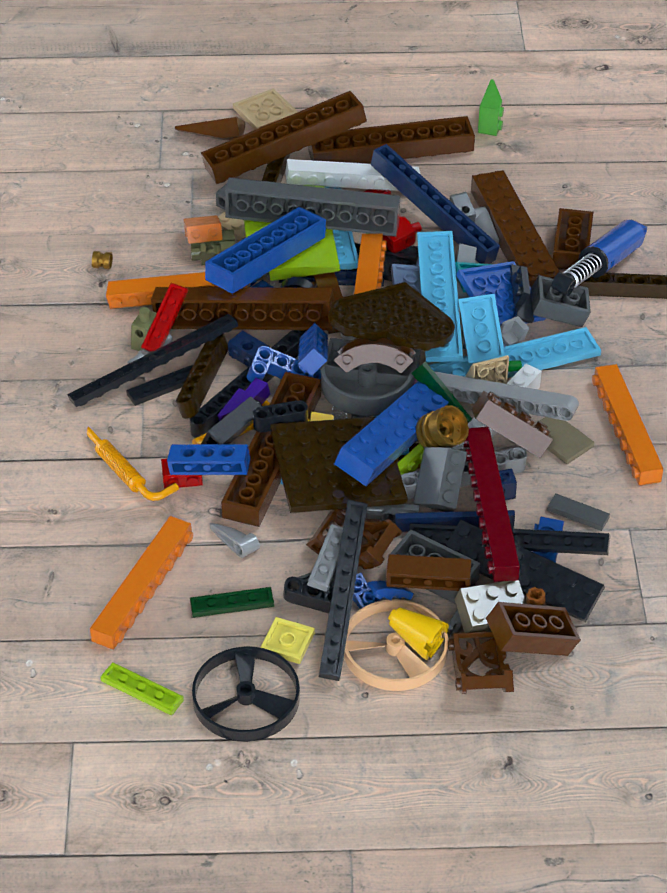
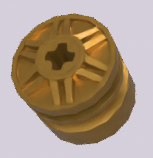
[416,405,469,448]

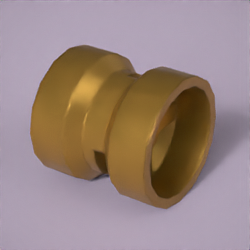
[92,251,113,269]

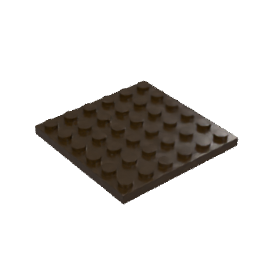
[270,417,408,513]

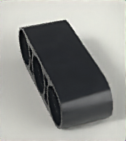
[253,400,308,432]
[283,576,333,613]

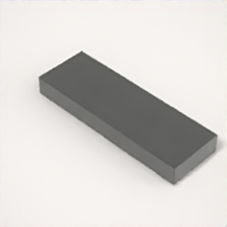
[547,493,610,531]

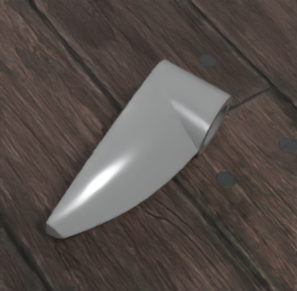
[474,206,499,243]
[210,523,260,558]

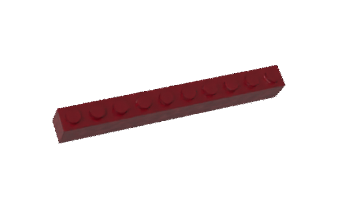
[462,427,520,582]

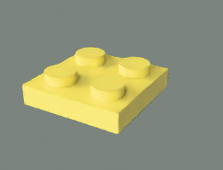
[260,617,315,664]

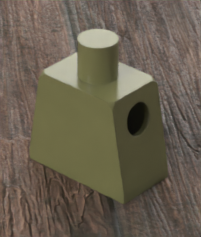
[131,307,157,351]

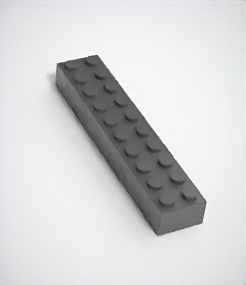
[225,177,401,236]

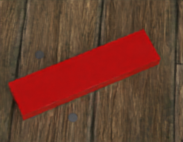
[141,283,189,352]

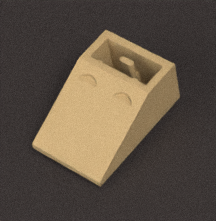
[465,355,509,406]

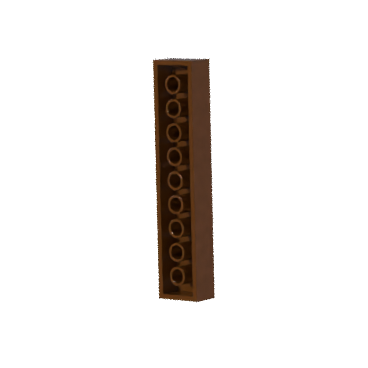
[201,91,367,184]
[308,116,475,164]
[471,170,559,288]
[151,287,334,330]
[221,372,321,527]

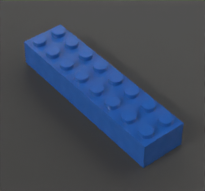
[205,207,326,294]
[334,381,449,486]

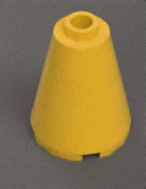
[388,607,449,660]

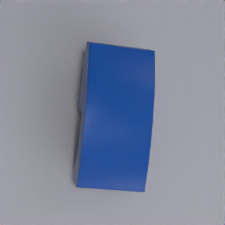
[353,572,380,609]
[366,580,414,600]

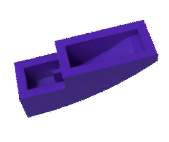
[218,378,271,421]

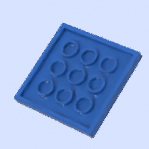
[456,261,546,327]

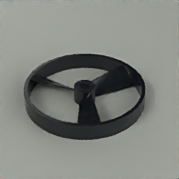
[192,646,300,742]

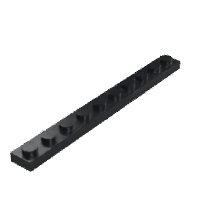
[67,314,238,407]
[318,500,368,681]
[409,524,610,555]

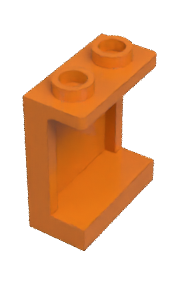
[183,215,222,244]

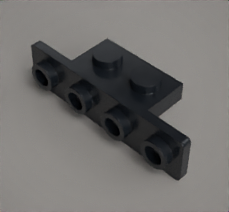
[510,264,534,323]

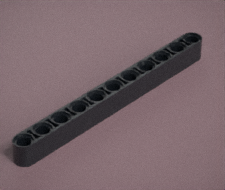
[190,330,324,438]

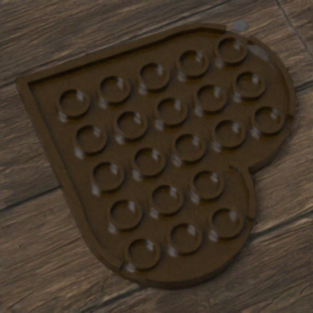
[329,282,455,351]

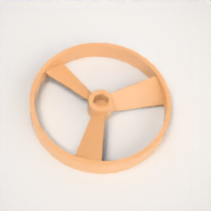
[344,599,448,691]

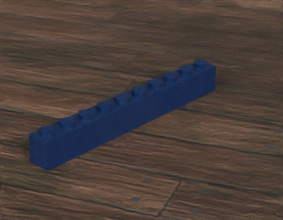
[371,144,500,264]

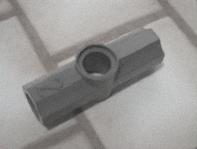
[366,504,419,523]

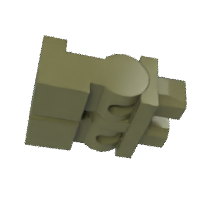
[191,229,235,265]

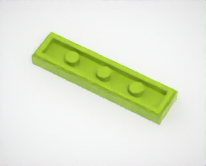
[100,662,184,716]

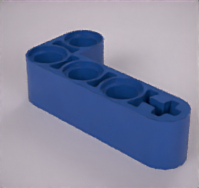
[247,346,321,383]

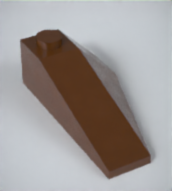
[175,117,246,141]

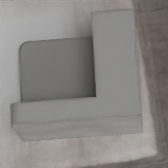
[500,316,529,346]

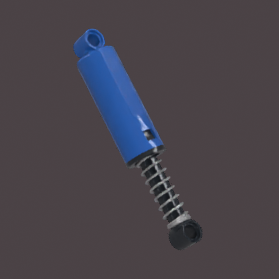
[551,219,647,296]

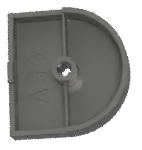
[321,338,421,416]

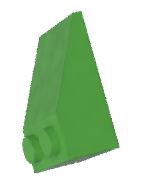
[478,79,504,136]

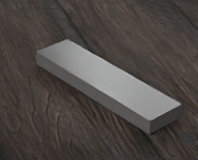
[307,524,343,592]

